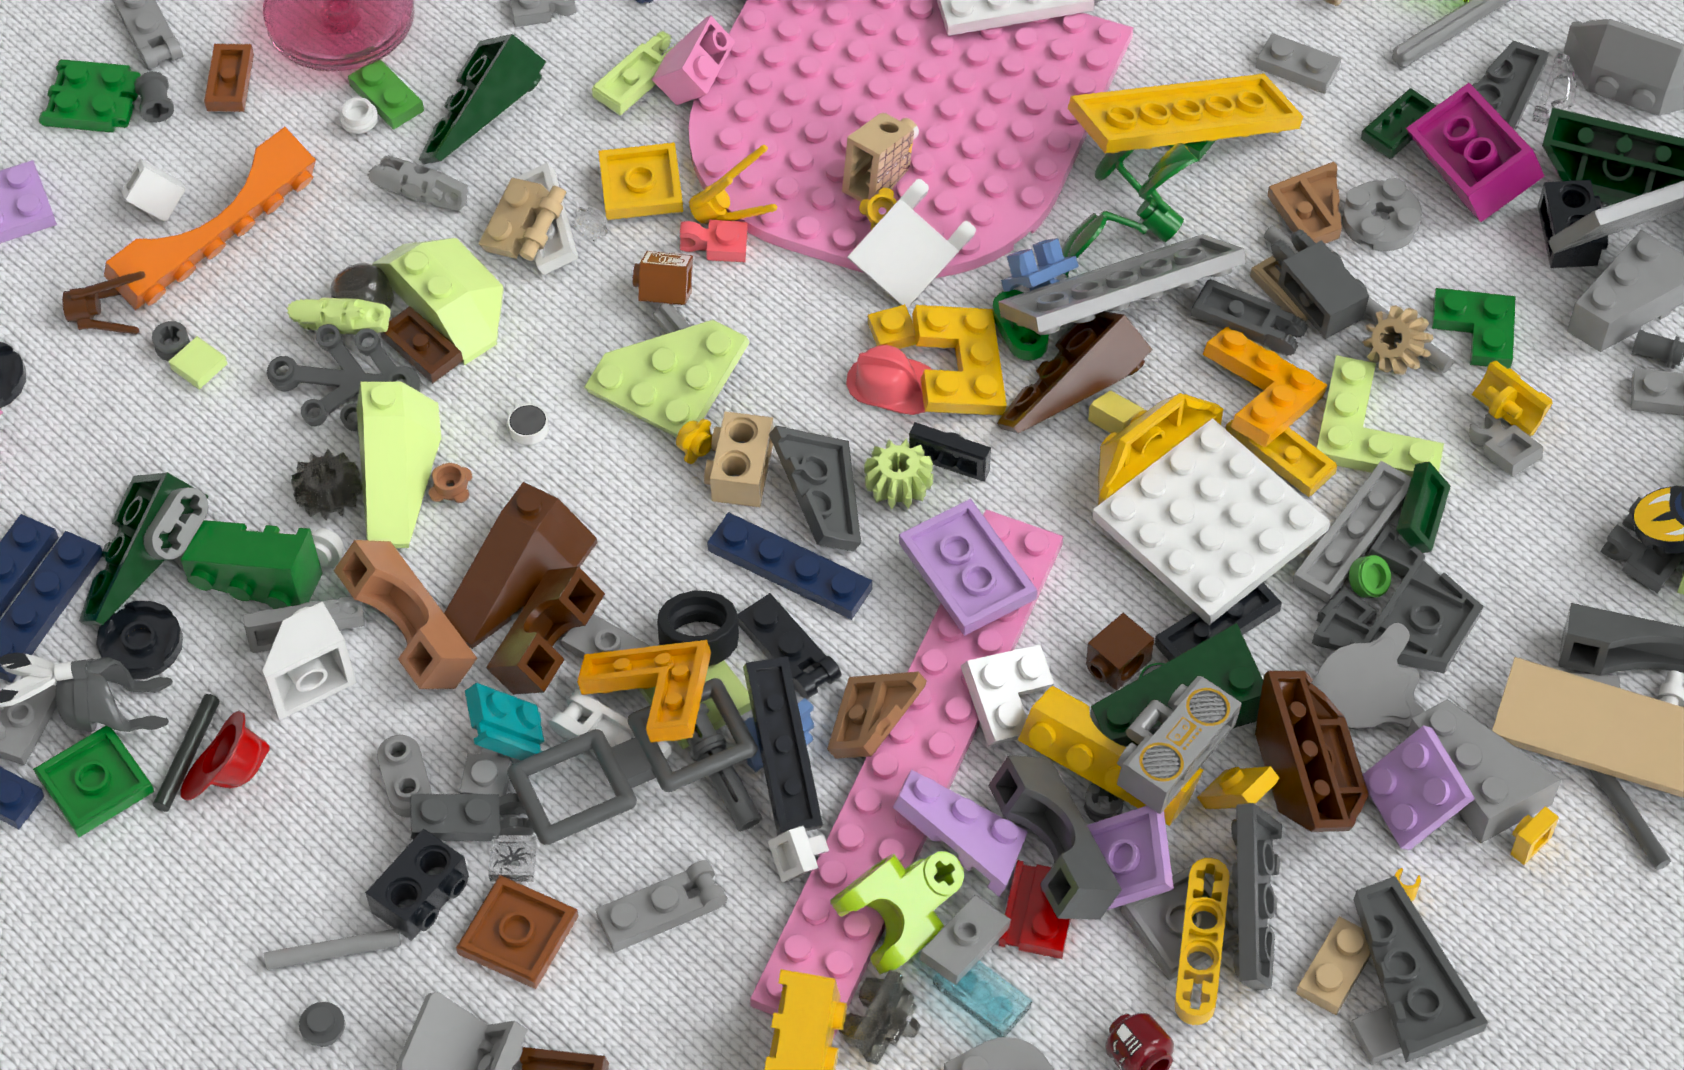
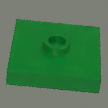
[33,726,155,838]

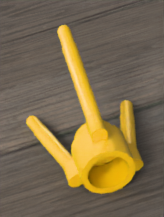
[689,144,777,224]

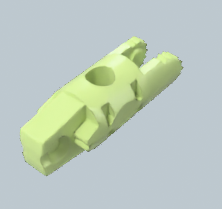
[286,297,391,335]

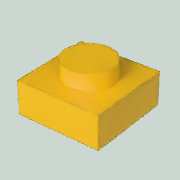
[868,304,916,349]
[1510,806,1559,865]

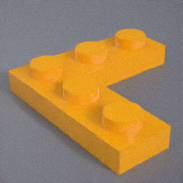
[1203,326,1328,447]
[577,640,711,743]

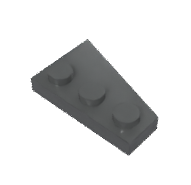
[769,426,861,552]

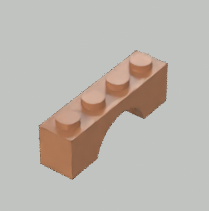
[333,540,477,689]

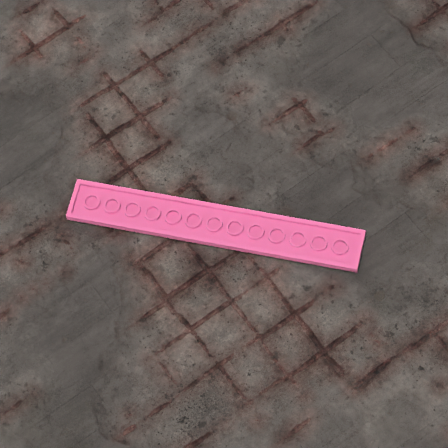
[750,509,1063,1039]

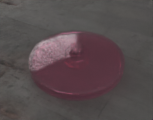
[263,0,415,71]

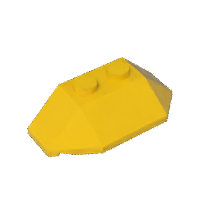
[1097,393,1223,506]

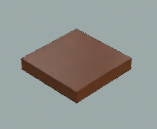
[456,875,579,989]

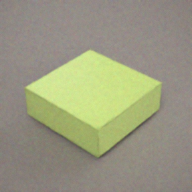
[169,336,227,390]

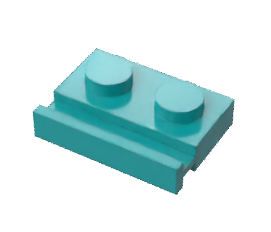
[464,683,545,761]

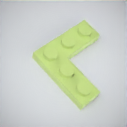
[1317,355,1444,477]

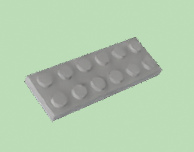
[998,234,1246,335]

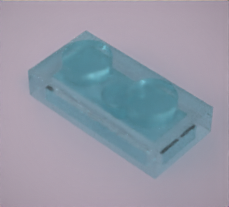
[933,960,1032,1037]

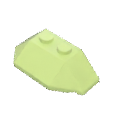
[372,238,504,365]

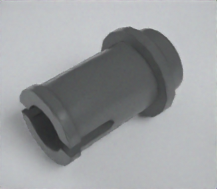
[1632,329,1684,368]

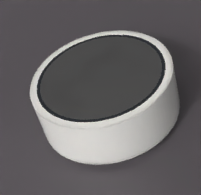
[507,404,549,445]

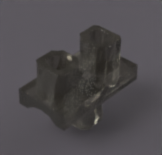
[839,970,921,1065]

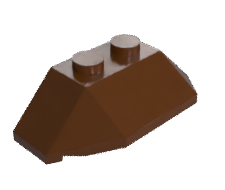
[1255,671,1369,832]

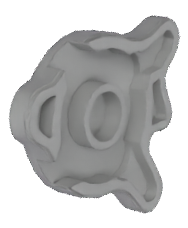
[1312,623,1425,730]

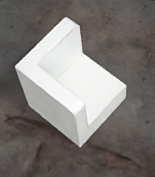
[121,158,186,221]

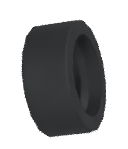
[657,590,739,666]

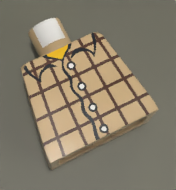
[842,113,919,202]

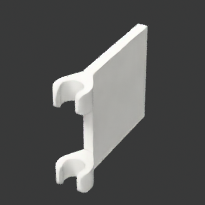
[847,179,976,309]

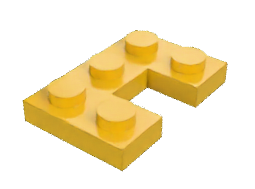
[912,305,1007,415]

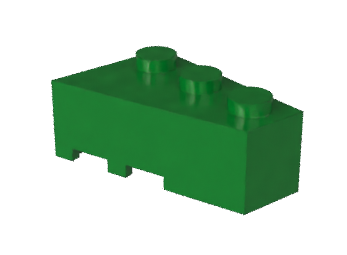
[181,520,323,609]

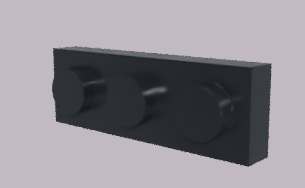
[1154,582,1282,661]

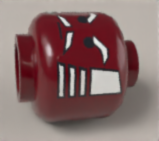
[1106,1013,1174,1070]

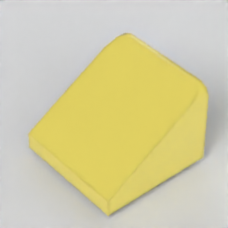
[1088,390,1144,433]

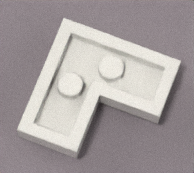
[961,644,1054,746]

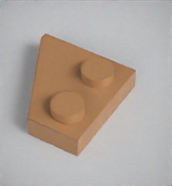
[1267,161,1342,244]
[827,672,927,759]

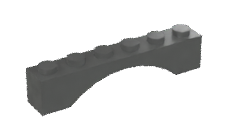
[1558,603,1684,676]

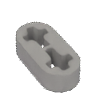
[144,488,208,560]

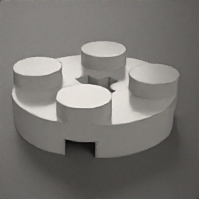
[1342,178,1422,251]

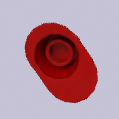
[180,710,270,801]

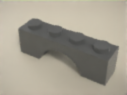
[988,755,1122,920]

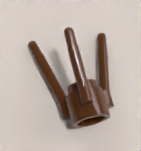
[62,271,145,334]

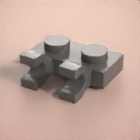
[1600,497,1684,594]

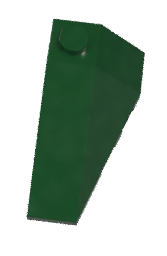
[419,34,546,164]
[79,472,209,625]

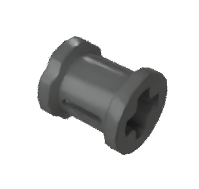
[134,71,174,123]

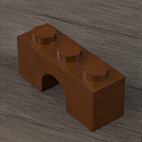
[486,566,605,695]

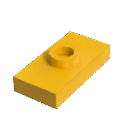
[1197,766,1279,809]

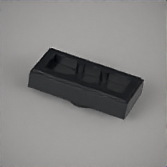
[909,422,991,481]

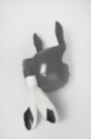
[0,653,173,732]

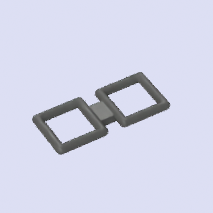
[507,678,758,845]

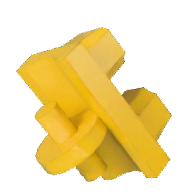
[1472,361,1553,437]

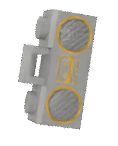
[1117,676,1242,814]

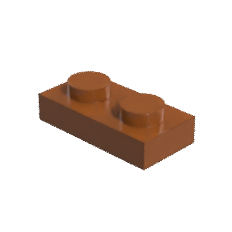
[204,44,254,112]

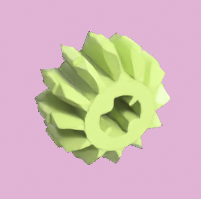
[864,439,933,510]

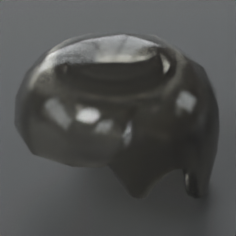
[330,262,394,309]

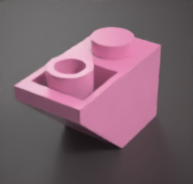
[652,16,735,106]

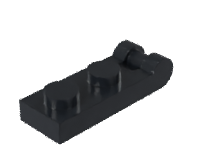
[738,593,842,699]

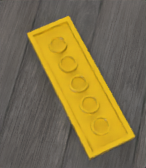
[1067,74,1304,153]

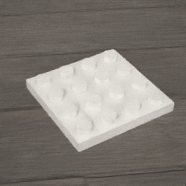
[1092,418,1330,625]

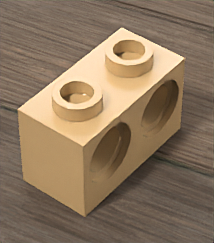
[704,411,774,507]

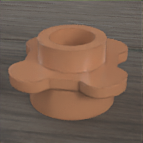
[429,463,472,503]

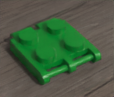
[39,59,141,133]

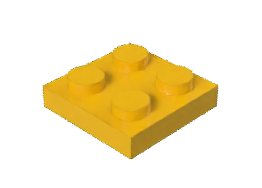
[598,142,684,220]

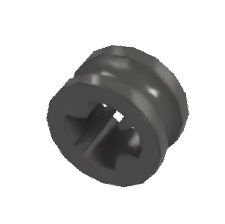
[152,321,190,361]
[1084,783,1124,822]

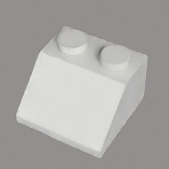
[262,601,357,721]

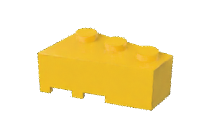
[764,969,847,1070]

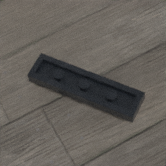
[743,656,823,836]

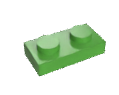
[348,57,424,130]

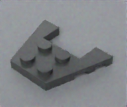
[1312,525,1484,674]

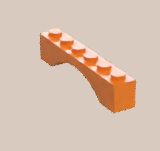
[104,127,316,311]

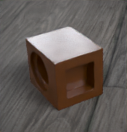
[1086,612,1154,691]

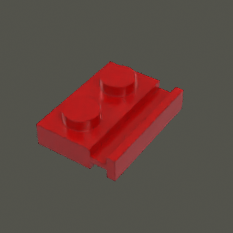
[999,860,1071,959]

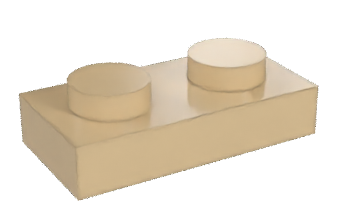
[1296,916,1371,1015]

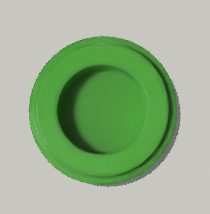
[1349,555,1391,598]

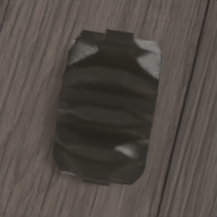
[291,449,363,520]

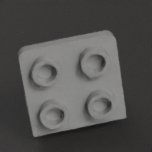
[396,992,528,1070]

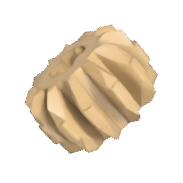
[1362,306,1434,375]

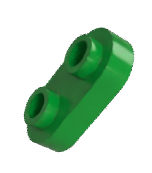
[993,290,1049,361]

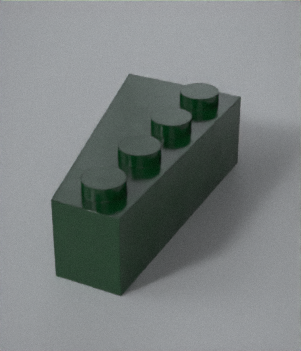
[1090,623,1263,747]

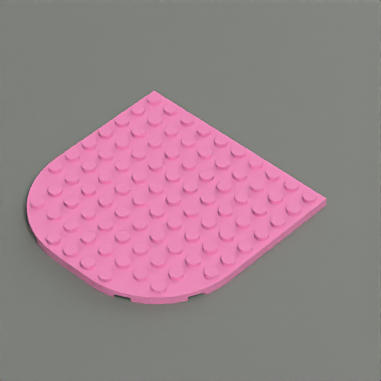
[689,0,1133,278]

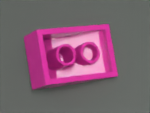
[1406,83,1545,222]

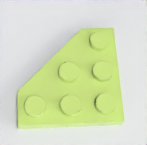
[584,320,750,437]

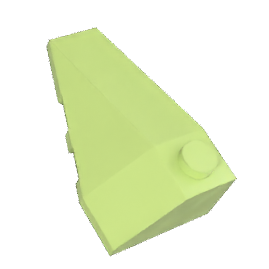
[356,382,441,548]

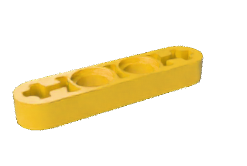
[1174,857,1230,1025]

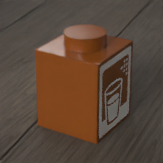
[633,251,693,305]

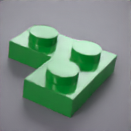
[1432,288,1516,369]

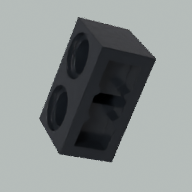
[1538,180,1608,268]
[365,829,469,941]

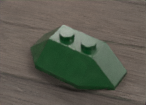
[1542,107,1684,205]

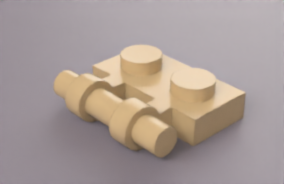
[479,178,566,261]

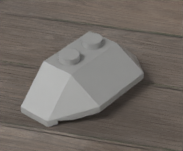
[1563,19,1684,116]

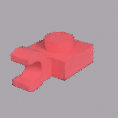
[680,220,748,262]

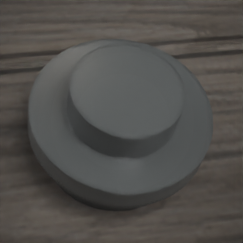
[299,1002,345,1047]

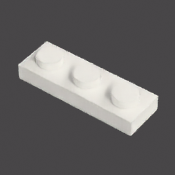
[516,162,579,275]

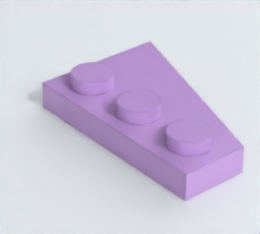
[893,770,1028,897]

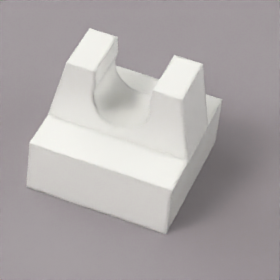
[768,826,829,882]

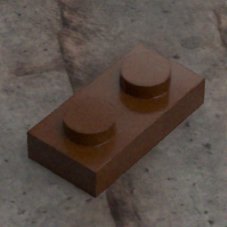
[380,306,463,384]

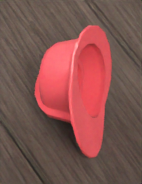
[846,345,932,415]

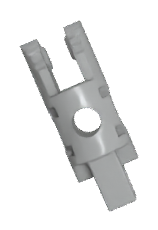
[367,155,468,211]

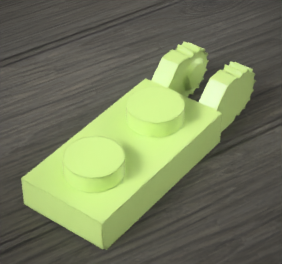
[592,31,675,116]

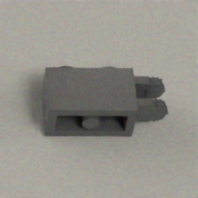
[1271,229,1369,339]

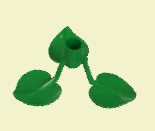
[1062,143,1198,277]

